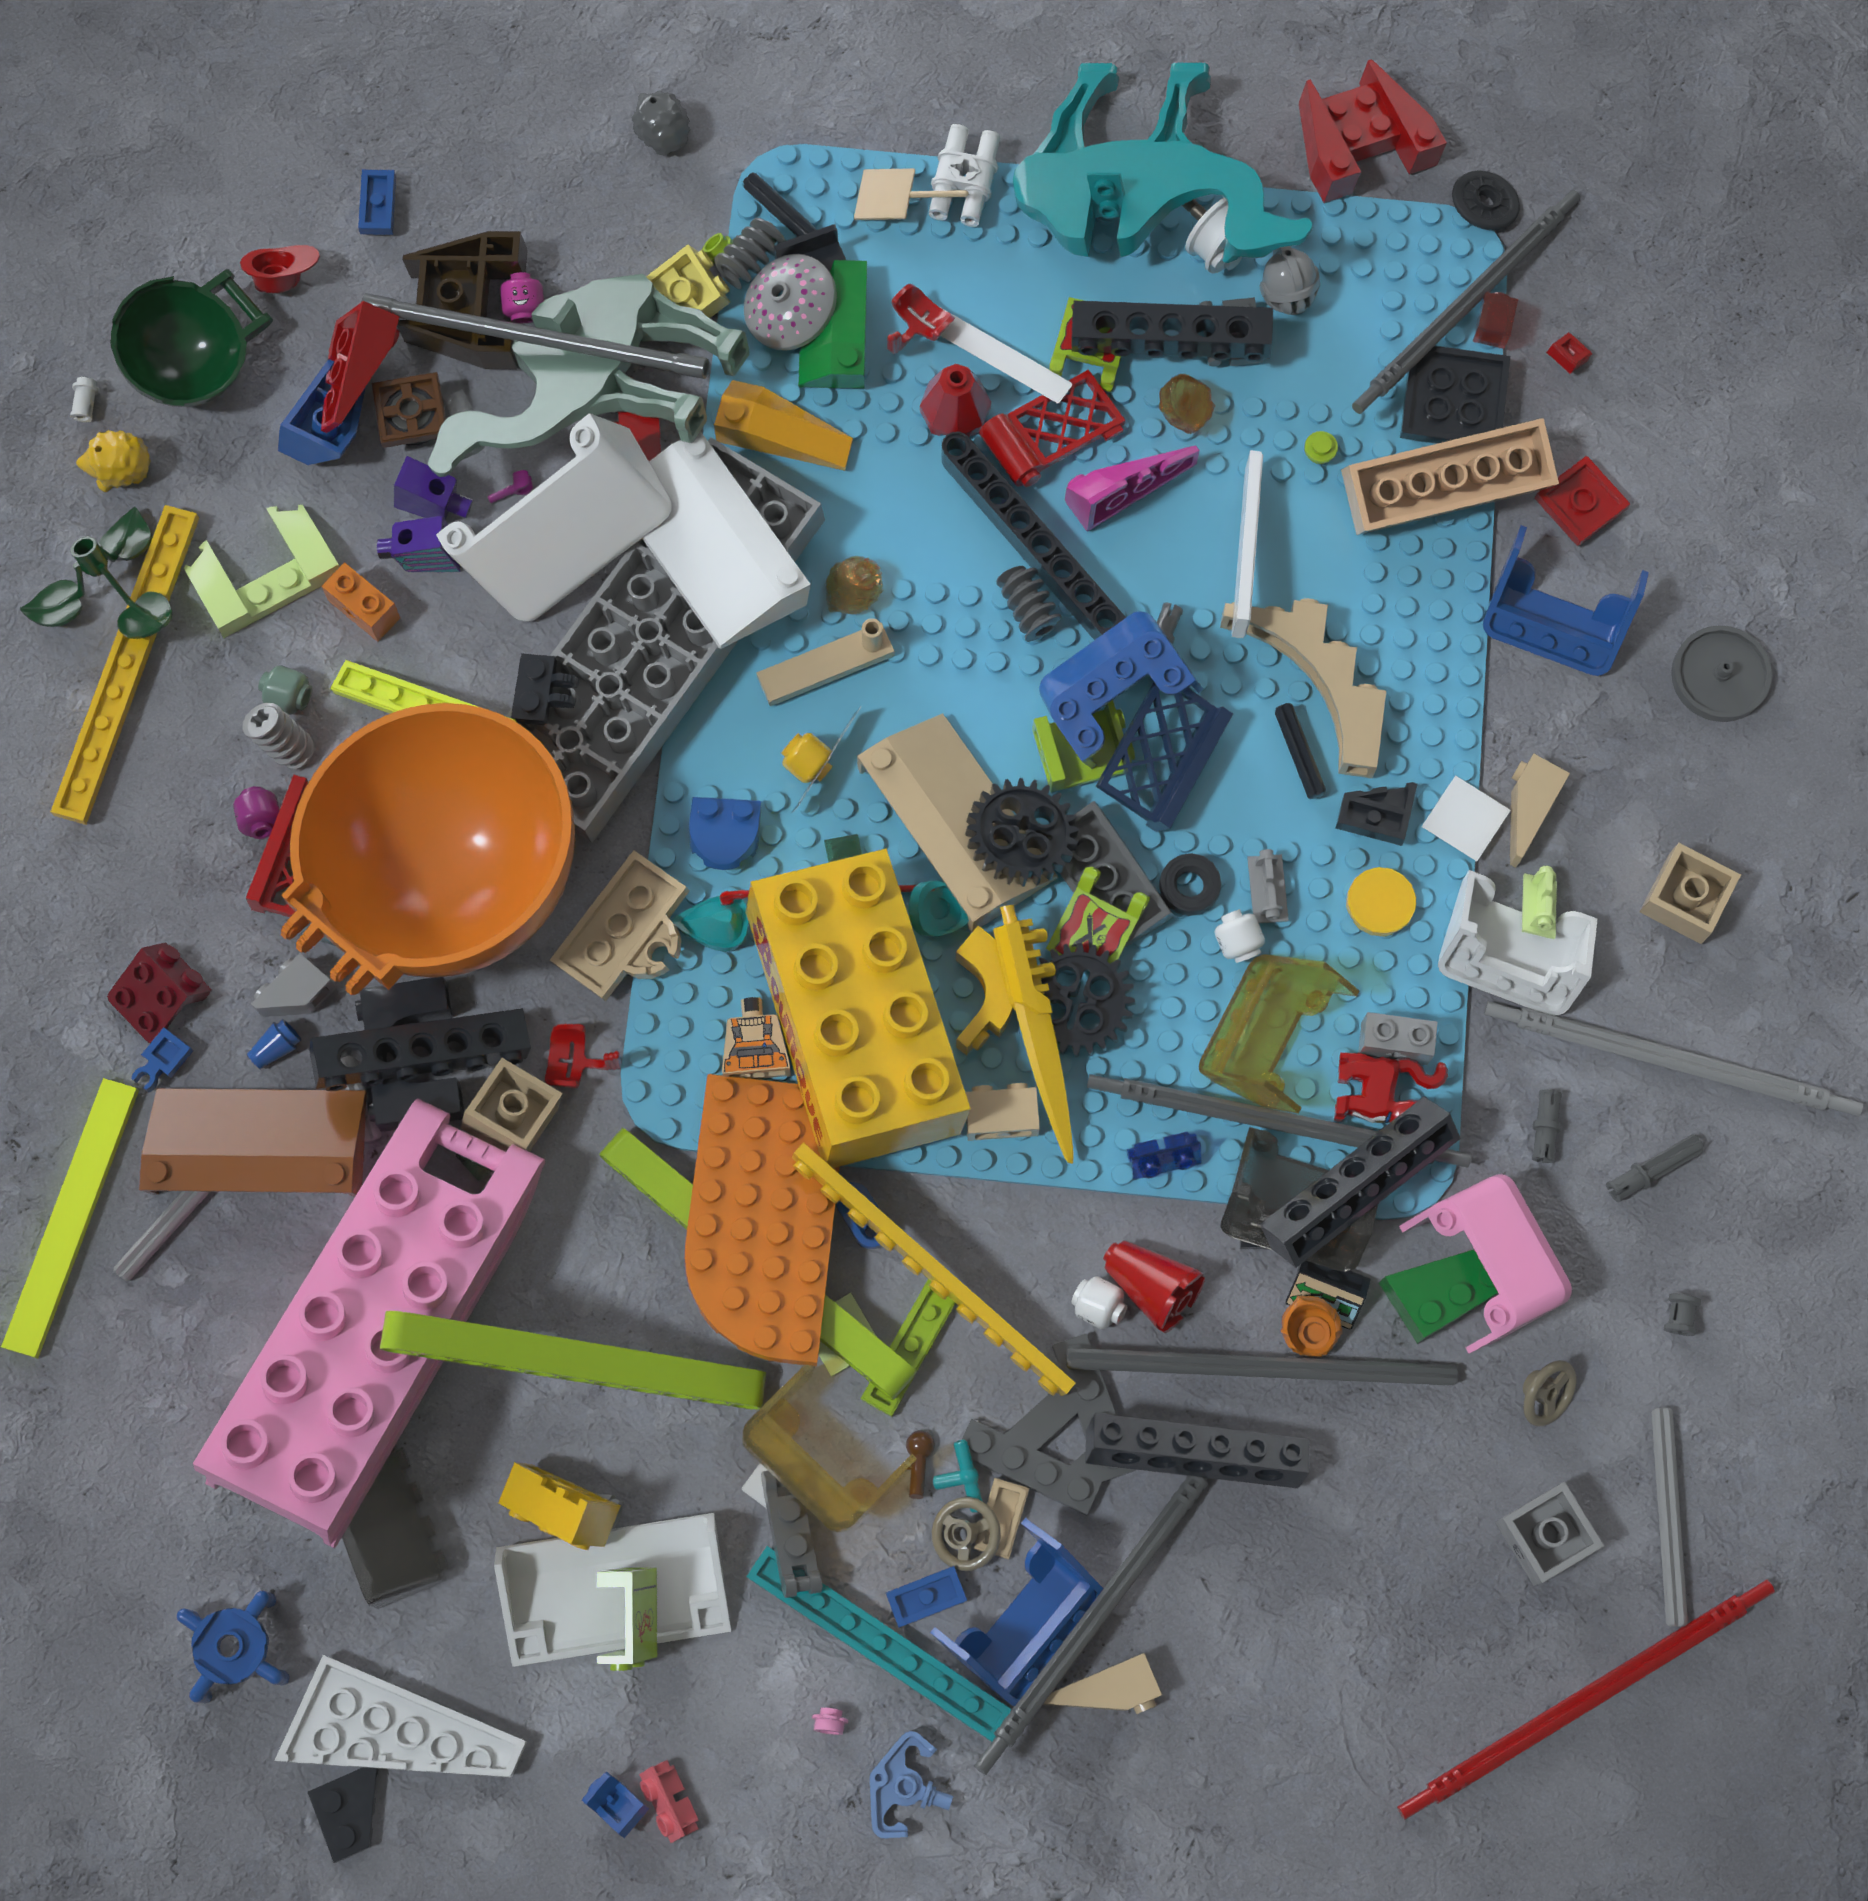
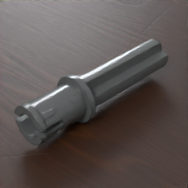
[1606,1135,1704,1202]

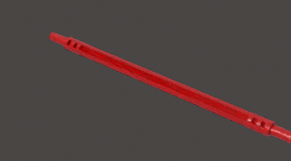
[1397,1580,1775,1820]

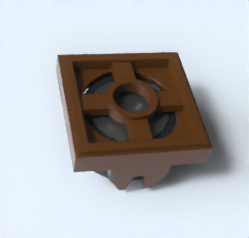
[371,372,447,448]

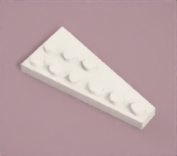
[274,1655,527,1778]

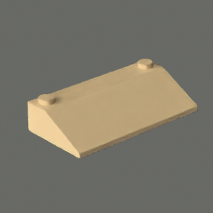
[857,713,1058,933]

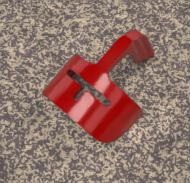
[887,284,955,354]
[544,1024,622,1088]

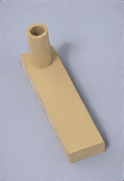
[756,618,895,706]

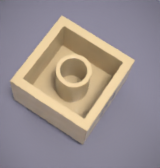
[1640,842,1741,944]
[461,1058,563,1152]

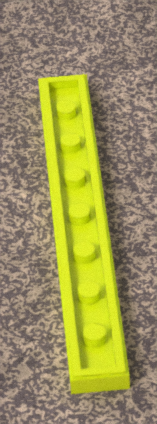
[1,1078,139,1359]

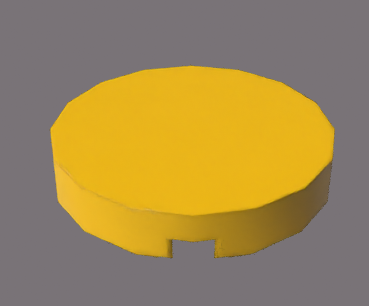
[1346,867,1416,937]

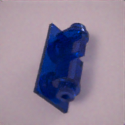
[1126,1131,1202,1180]

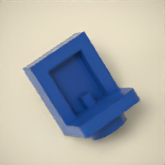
[582,1772,649,1839]

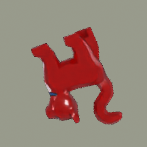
[1334,1052,1448,1123]

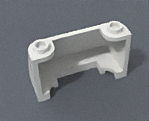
[1438,870,1597,1016]

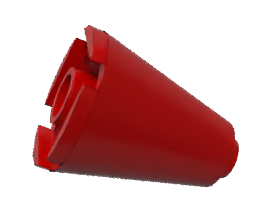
[1103,1240,1205,1333]

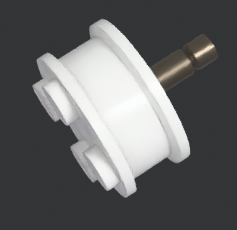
[1181,198,1242,274]

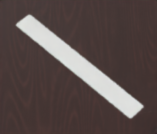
[908,306,1072,403]

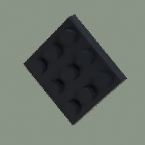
[1400,346,1511,443]

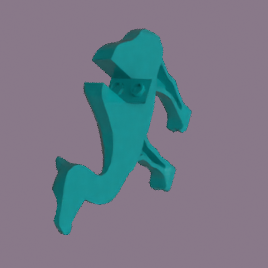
[1013,62,1312,263]

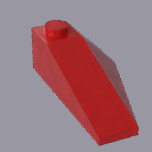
[321,301,400,433]

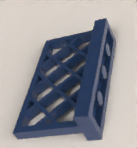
[1095,682,1233,832]

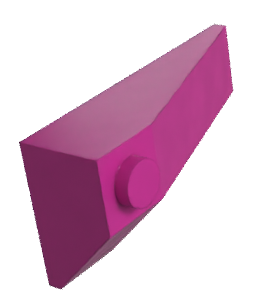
[1065,445,1200,532]

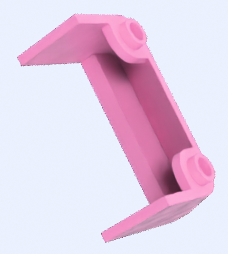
[1399,1174,1572,1354]

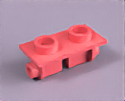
[639,1760,699,1843]

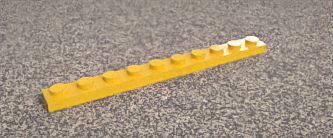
[50,505,200,825]
[792,1142,1076,1396]

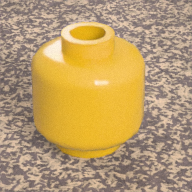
[781,733,833,783]

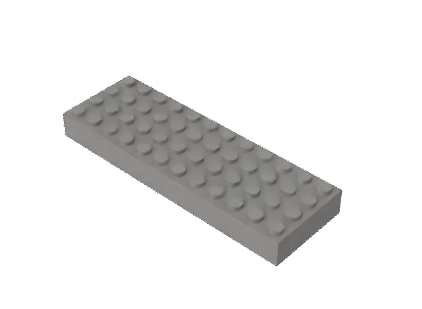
[506,437,825,843]

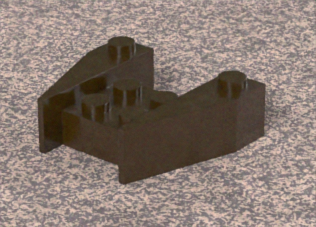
[397,231,528,370]

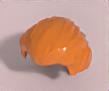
[1280,1296,1342,1357]

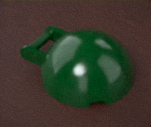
[110,269,273,407]

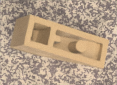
[1510,754,1570,868]
[1043,1653,1162,1714]

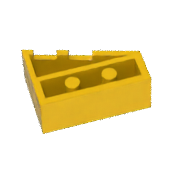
[498,1462,621,1550]

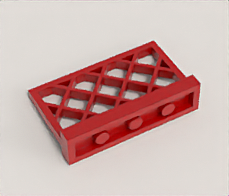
[246,774,308,917]

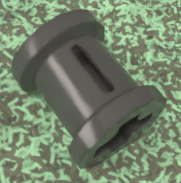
[1663,1293,1701,1336]

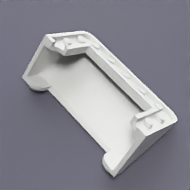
[436,413,671,622]

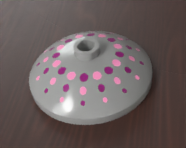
[744,254,837,350]

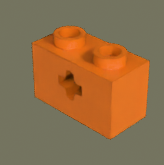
[321,562,400,642]

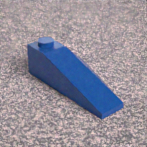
[278,359,366,465]

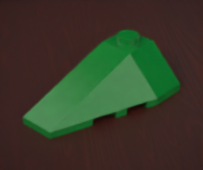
[798,260,867,389]

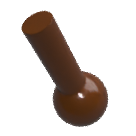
[906,1430,935,1499]

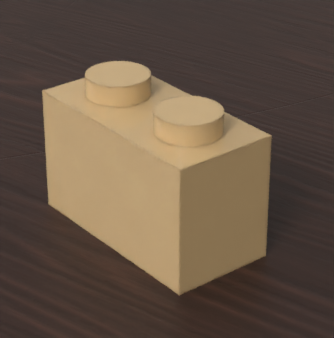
[965,1083,1040,1141]

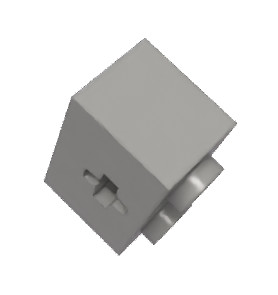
[1358,1012,1438,1065]

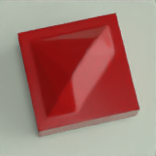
[1546,332,1592,374]

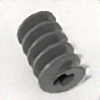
[715,218,786,289]
[996,566,1062,642]

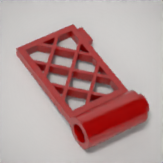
[979,369,1125,487]

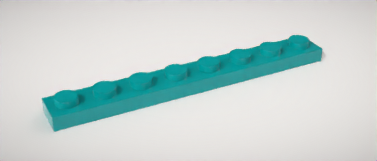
[746,1546,1012,1742]

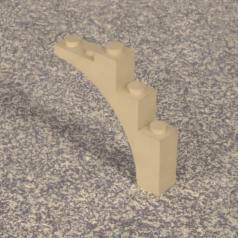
[1220,598,1386,778]

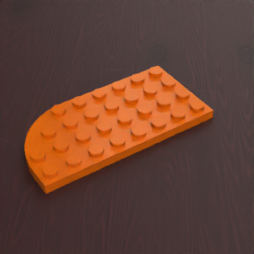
[685,1074,839,1367]

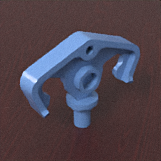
[870,1731,953,1838]

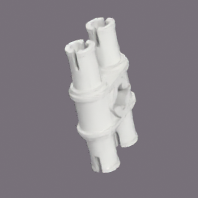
[929,124,1000,227]

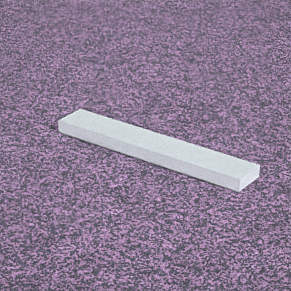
[1232,450,1263,638]

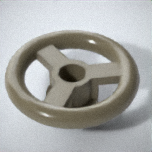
[1523,1360,1577,1426]
[932,1497,1001,1571]

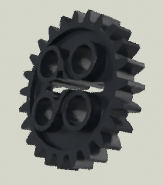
[965,778,1079,887]
[1039,943,1135,1057]

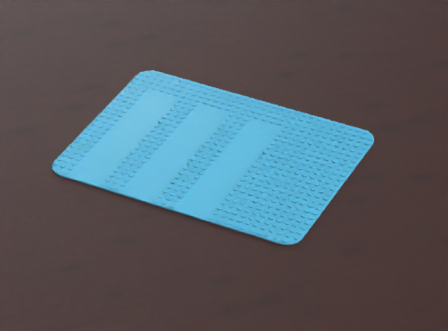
[621,144,1507,1220]

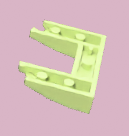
[184,505,339,638]

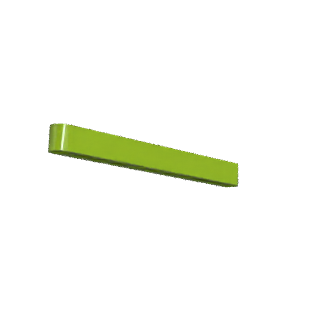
[599,1128,917,1400]
[380,1311,766,1410]

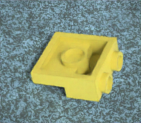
[646,244,731,318]

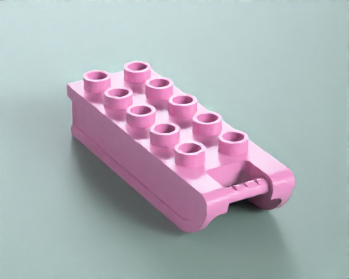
[193,1099,545,1548]

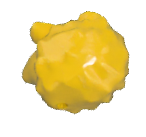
[76,430,151,492]

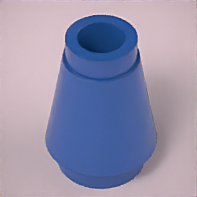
[247,1019,301,1069]

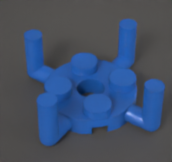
[177,1591,290,1704]

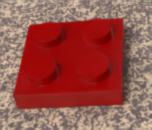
[1534,455,1630,547]

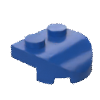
[689,797,761,870]

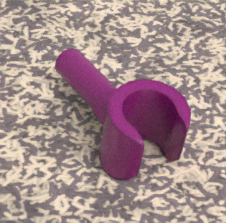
[487,470,533,504]

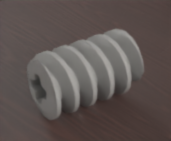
[243,703,315,770]

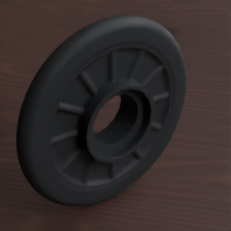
[1452,170,1520,230]

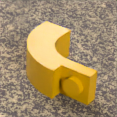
[956,926,1013,1056]

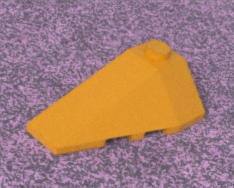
[714,380,853,471]

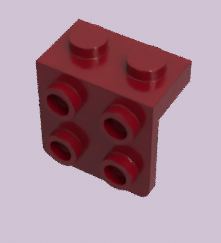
[107,942,212,1043]

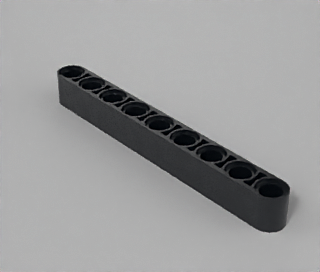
[941,432,1126,640]

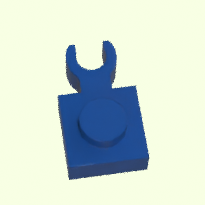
[131,1028,193,1092]

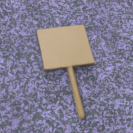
[854,168,969,220]

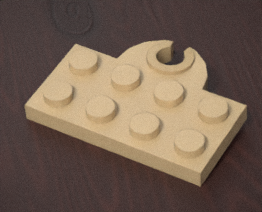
[550,850,690,1001]

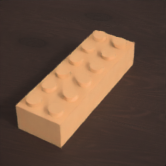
[1341,418,1559,535]

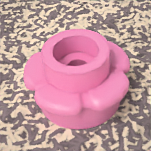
[812,1708,848,1735]

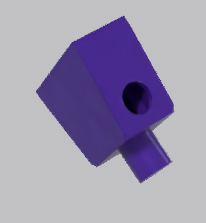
[394,456,473,520]

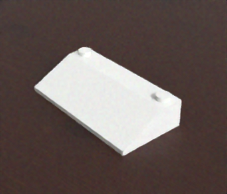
[642,431,811,649]
[494,1513,731,1667]

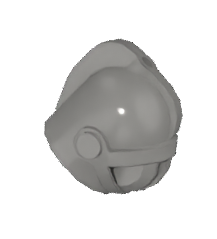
[1259,246,1320,315]

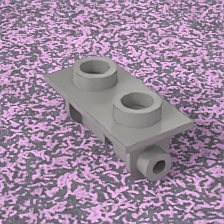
[1247,849,1289,923]

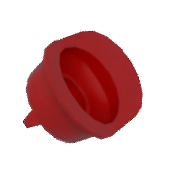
[240,245,320,294]

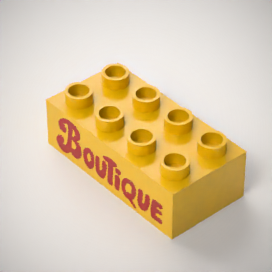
[746,848,971,1168]

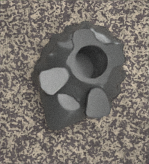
[632,91,690,156]

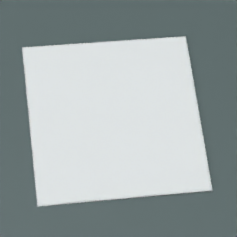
[1421,775,1511,861]

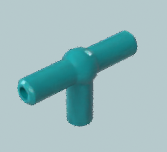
[933,1439,983,1513]

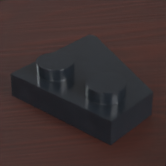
[1335,782,1418,846]
[308,1767,379,1863]

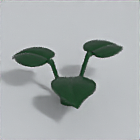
[20,506,172,639]

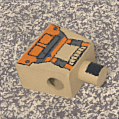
[722,997,791,1079]

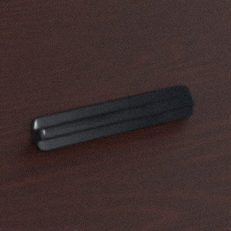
[743,172,818,237]
[1275,703,1326,799]

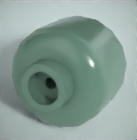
[258,665,312,715]

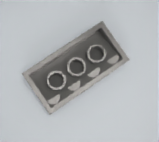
[1048,801,1174,947]

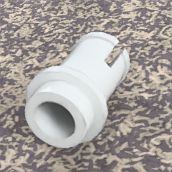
[70,377,99,422]

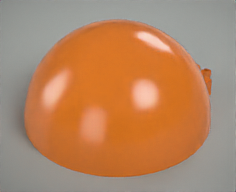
[280,703,575,995]

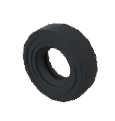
[1159,853,1222,916]

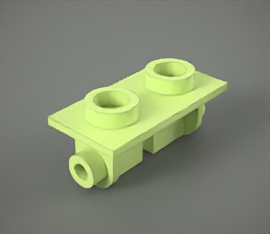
[1522,866,1557,939]

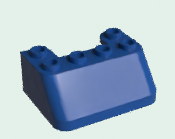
[1039,611,1204,769]

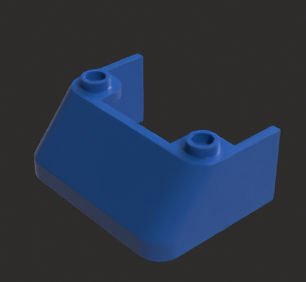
[1483,525,1649,676]
[930,1518,1104,1706]

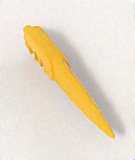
[993,904,1074,1164]

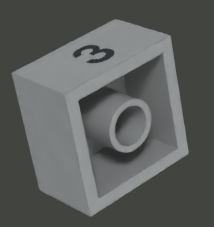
[1495,1482,1604,1586]

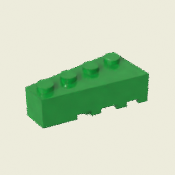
[1379,1249,1499,1344]

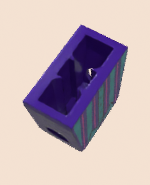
[377,516,461,572]

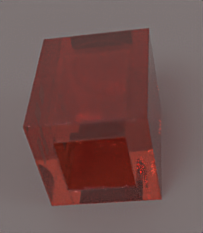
[1473,292,1518,349]

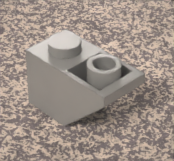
[251,953,336,1017]

